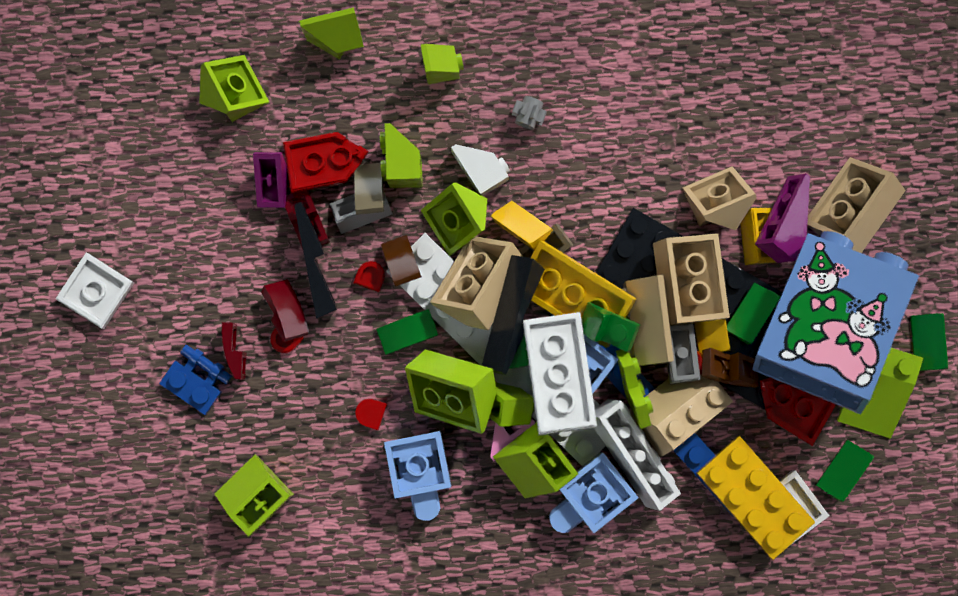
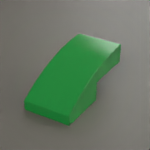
[376,309,438,355]

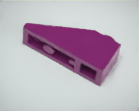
[755,173,810,263]

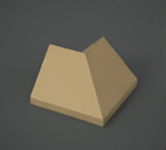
[683,166,756,230]

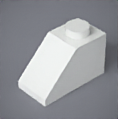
[451,144,510,196]

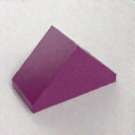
[253,152,289,208]

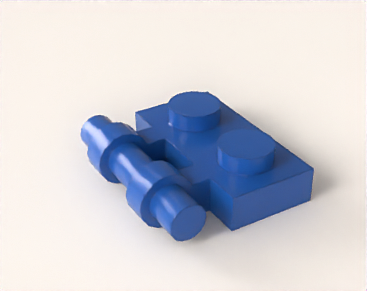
[159,345,232,415]

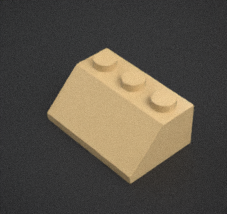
[807,157,906,253]
[653,234,730,326]
[430,237,523,330]
[622,275,674,366]
[629,374,733,457]

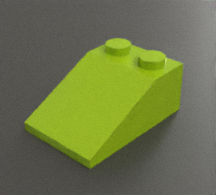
[837,348,923,439]

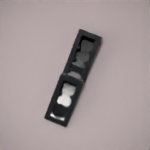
[294,201,337,319]
[481,255,545,375]

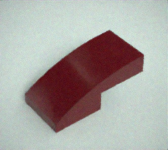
[285,190,330,249]
[261,279,309,342]
[222,322,247,380]

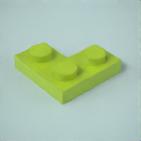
[616,349,653,429]

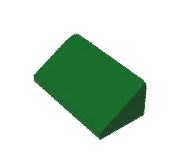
[727,283,781,345]
[910,313,948,371]
[816,440,874,502]

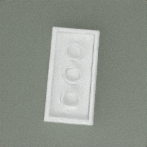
[523,312,597,435]

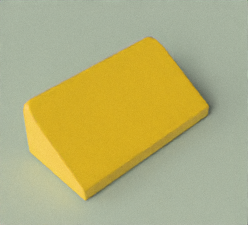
[490,201,553,250]
[740,208,777,265]
[694,318,730,353]

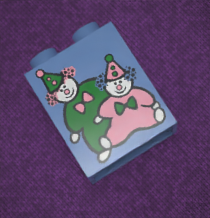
[752,231,919,414]

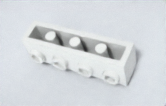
[594,399,681,511]

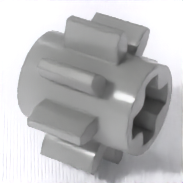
[512,96,547,130]

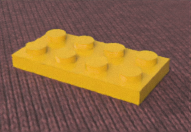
[531,241,637,348]
[696,436,816,560]

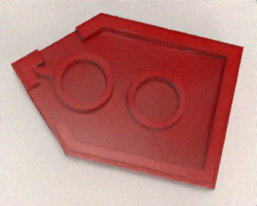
[283,132,369,193]
[760,377,836,446]

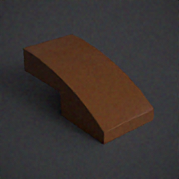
[381,235,421,287]
[702,348,759,388]

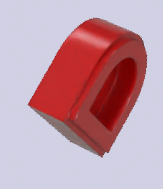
[353,261,385,293]
[270,328,304,353]
[355,399,387,430]

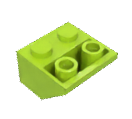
[380,123,423,188]
[493,422,578,498]
[215,454,294,537]

